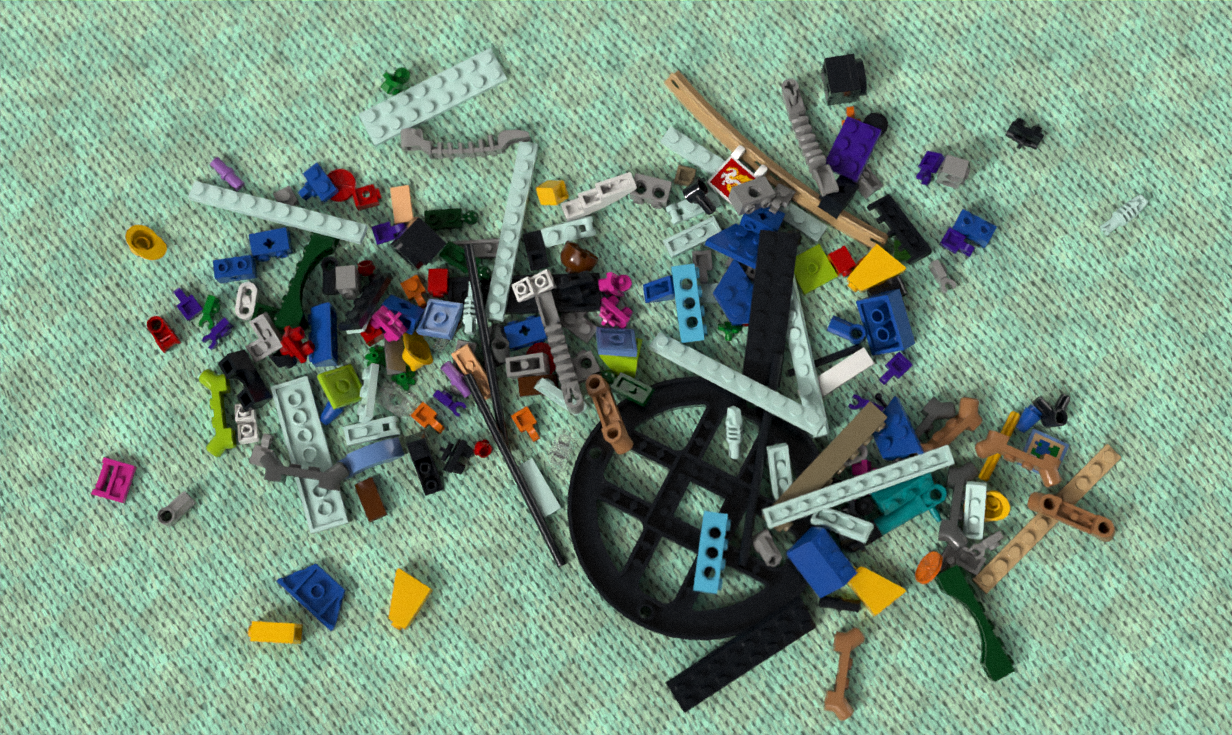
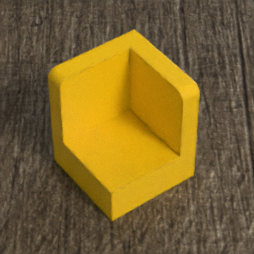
[536,180,569,205]

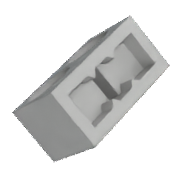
[935,154,970,189]
[630,173,672,209]
[556,350,601,384]

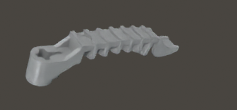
[782,79,839,197]
[400,128,530,159]
[535,291,584,414]

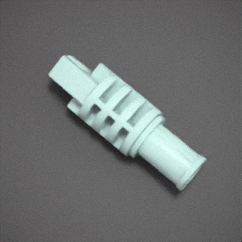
[1100,194,1148,236]
[462,281,481,335]
[726,406,743,459]

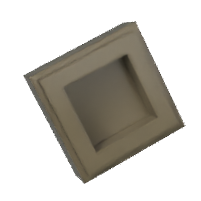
[674,165,697,187]

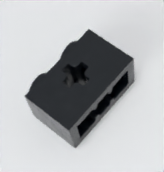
[818,175,859,219]

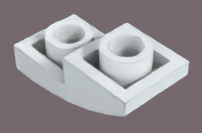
[511,269,556,302]
[235,403,259,445]

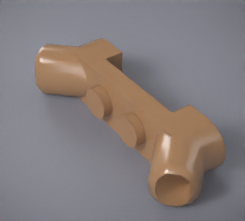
[586,373,633,454]
[909,397,983,457]
[975,430,1062,488]
[1027,492,1116,542]
[824,627,865,721]

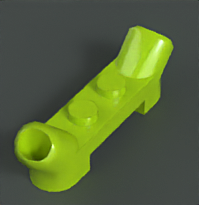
[199,369,237,457]

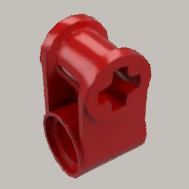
[147,316,181,353]

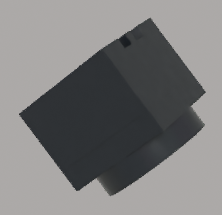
[821,54,867,106]
[390,217,447,271]

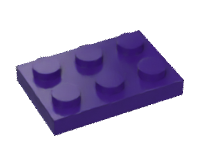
[826,116,882,183]

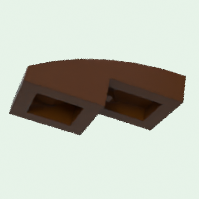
[518,374,559,398]
[354,477,388,522]

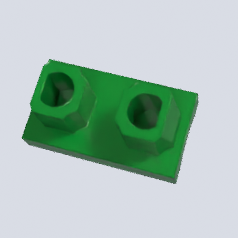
[380,67,410,96]

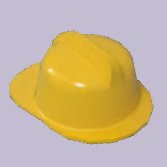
[125,225,167,260]
[402,330,433,371]
[963,490,1010,522]

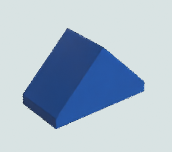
[643,275,675,303]

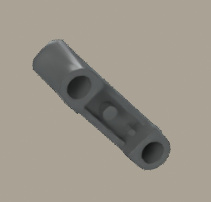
[892,396,955,464]
[260,452,350,491]
[938,462,978,551]

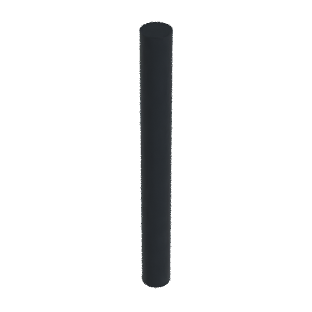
[787,344,861,377]

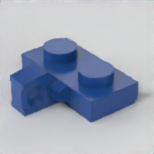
[298,162,339,203]

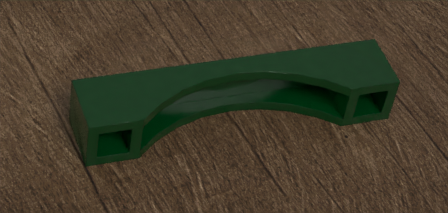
[274,232,340,332]
[934,564,1015,682]

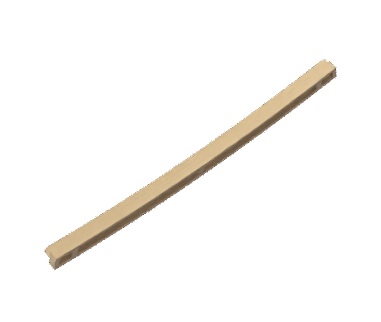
[664,70,888,249]

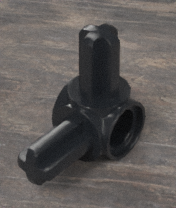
[682,176,716,215]
[1033,394,1070,428]

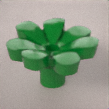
[718,321,743,341]
[365,346,386,371]
[391,366,416,391]

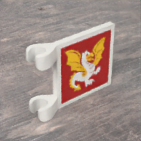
[706,145,768,206]

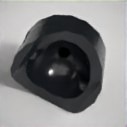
[863,113,888,138]
[268,348,297,369]

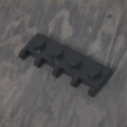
[867,194,932,265]
[338,272,393,331]

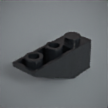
[406,431,444,496]

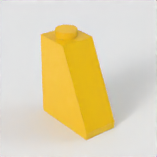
[847,244,906,293]
[847,566,907,616]
[388,568,433,631]
[248,621,303,644]

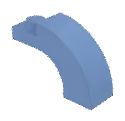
[338,437,405,479]

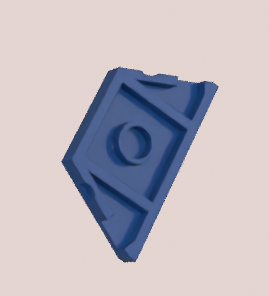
[705,224,759,269]
[712,259,753,326]
[872,396,925,461]
[277,564,346,632]

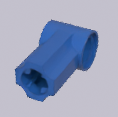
[827,315,866,345]

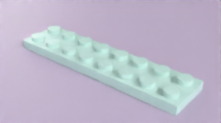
[358,48,508,147]
[271,376,349,534]

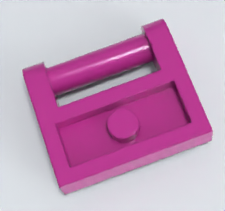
[91,457,137,504]

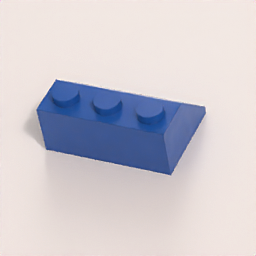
[856,289,915,356]
[308,302,338,367]
[786,527,857,598]

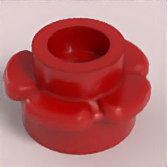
[357,260,376,276]
[474,439,492,458]

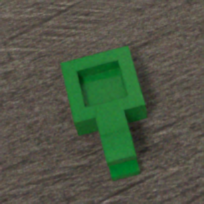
[199,294,221,330]

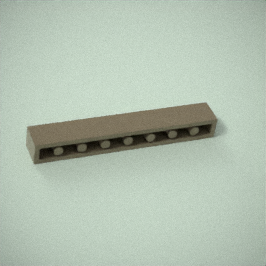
[762,402,887,533]

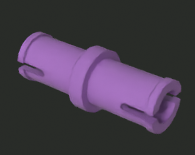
[210,157,245,191]
[440,361,471,398]

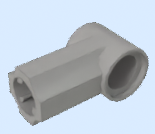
[157,491,196,527]
[751,529,782,567]

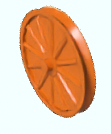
[915,551,943,584]

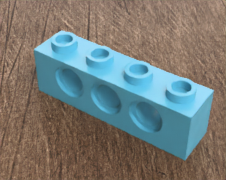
[671,263,707,343]
[693,511,731,594]

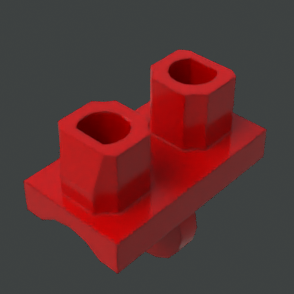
[280,326,315,364]

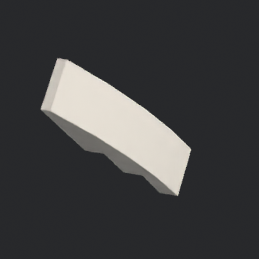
[561,172,637,221]
[797,347,874,398]

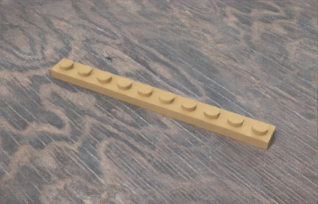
[972,444,1122,594]

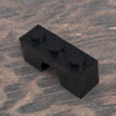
[218,350,272,412]

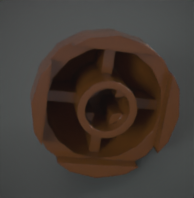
[560,240,599,274]

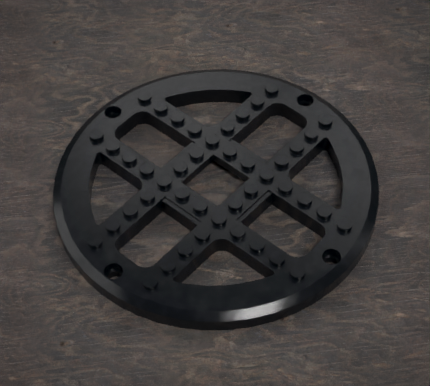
[567,376,832,641]

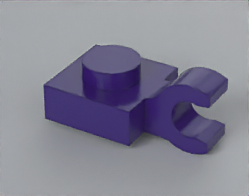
[916,151,945,186]
[371,221,406,245]
[939,227,975,257]
[173,288,203,321]
[202,317,233,350]
[879,352,913,385]
[433,389,467,417]
[848,394,884,412]

